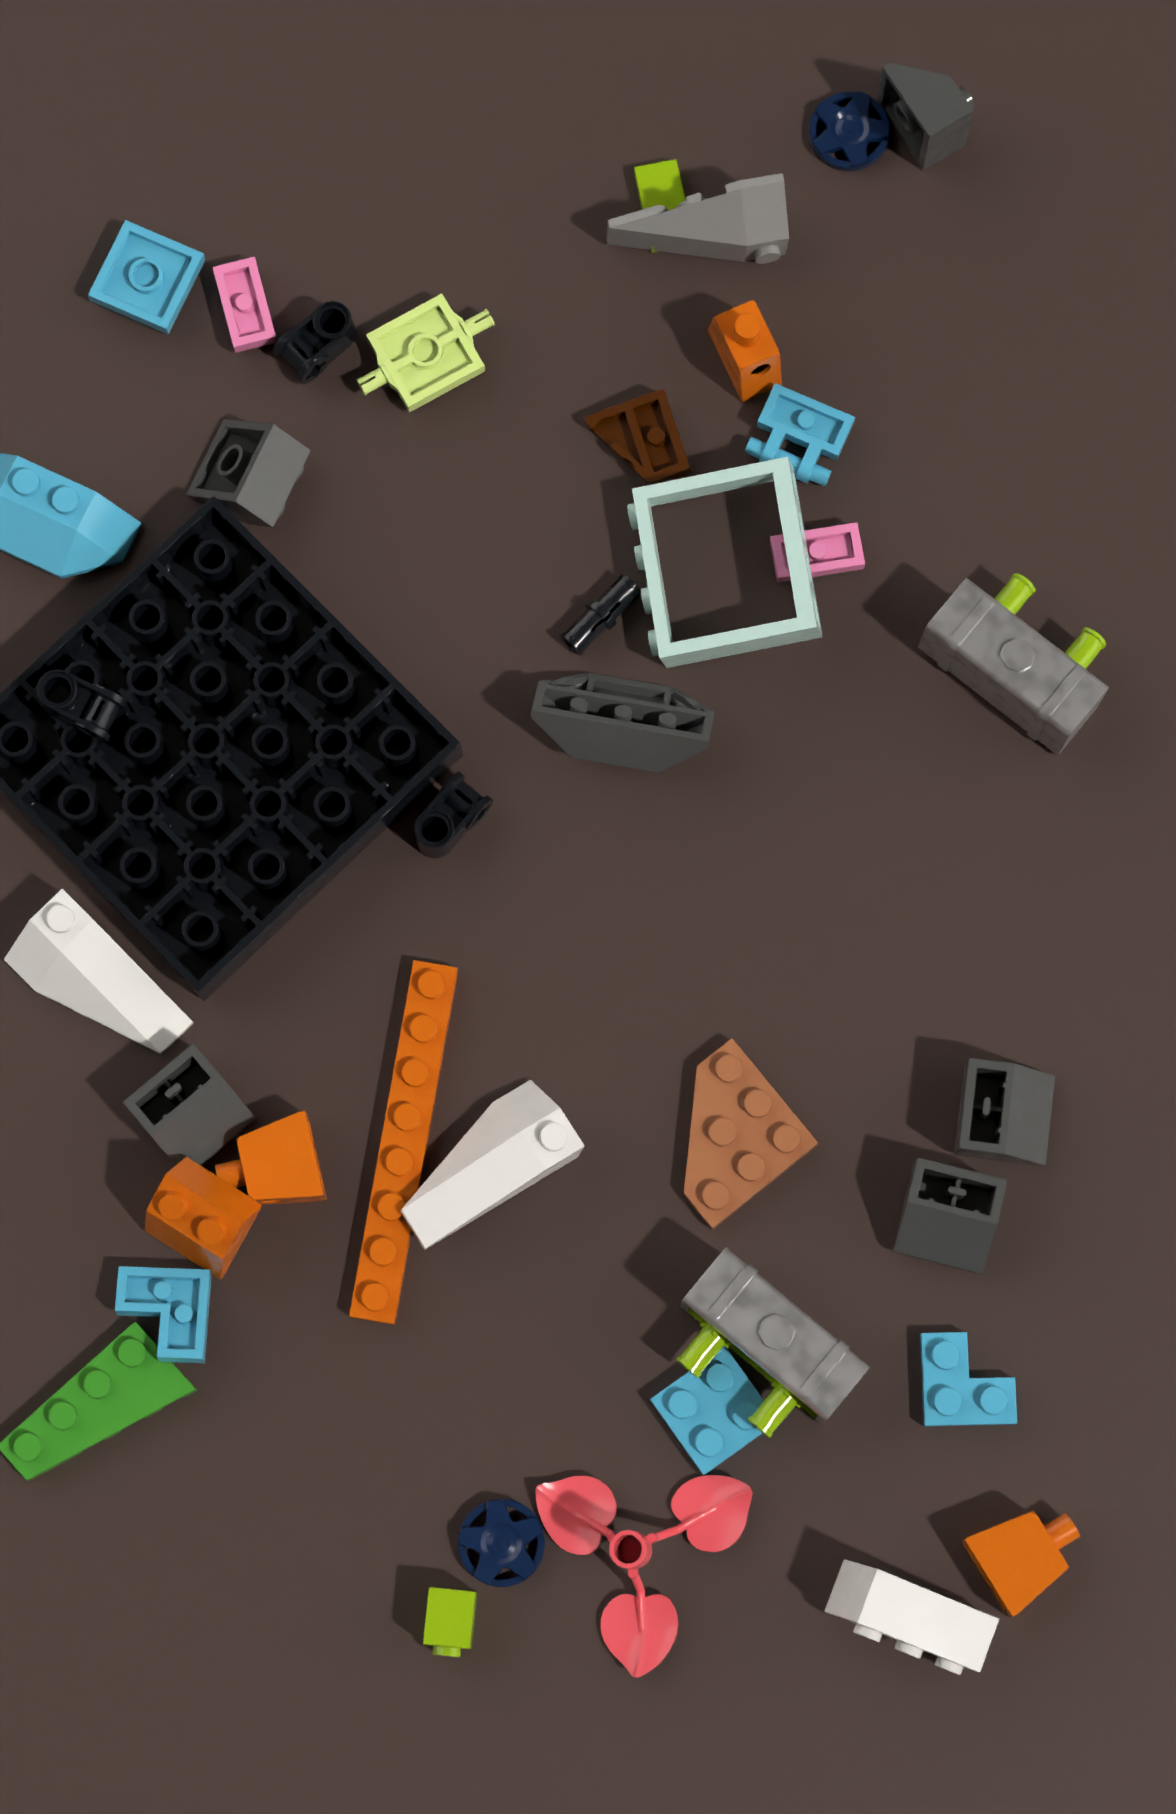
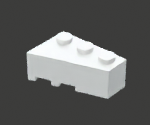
[824,1559,999,1675]

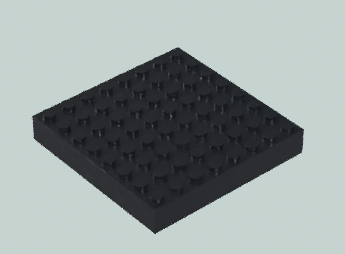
[0,496,463,1001]

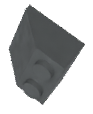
[876,62,975,171]
[186,419,311,528]

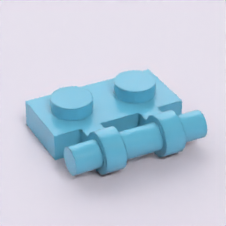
[745,383,855,487]

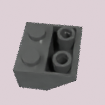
[123,1043,257,1166]
[954,1058,1055,1167]
[893,1157,1008,1274]

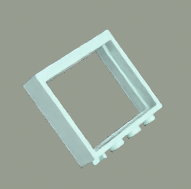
[627,456,823,668]

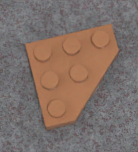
[683,1038,818,1230]

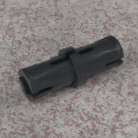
[560,574,641,656]

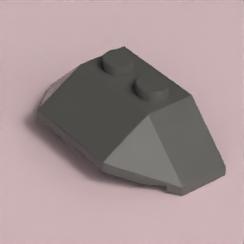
[531,672,715,773]

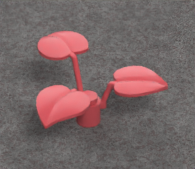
[535,1475,753,1678]

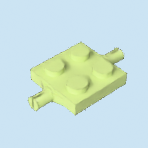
[356,294,495,413]

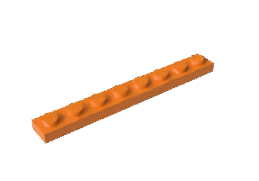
[349,960,459,1325]

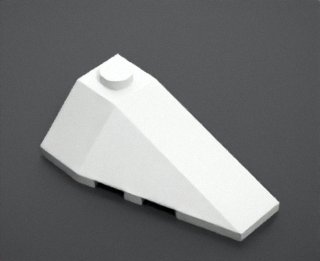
[4,888,194,1055]
[400,1080,584,1250]

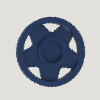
[809,91,890,171]
[458,1499,545,1587]

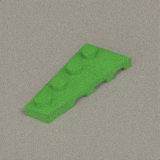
[0,1321,197,1481]

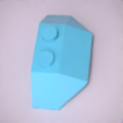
[0,453,143,579]

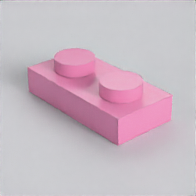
[213,256,277,353]
[770,522,865,583]

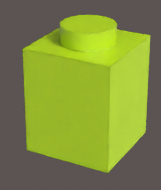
[423,1587,477,1657]

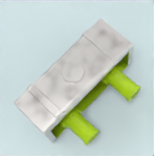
[918,573,1109,755]
[676,1247,870,1438]

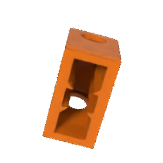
[708,300,782,403]
[215,1110,327,1205]
[961,1511,1080,1617]

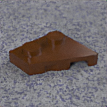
[584,388,693,485]

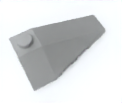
[606,173,789,264]

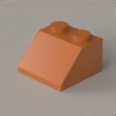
[145,1156,263,1280]

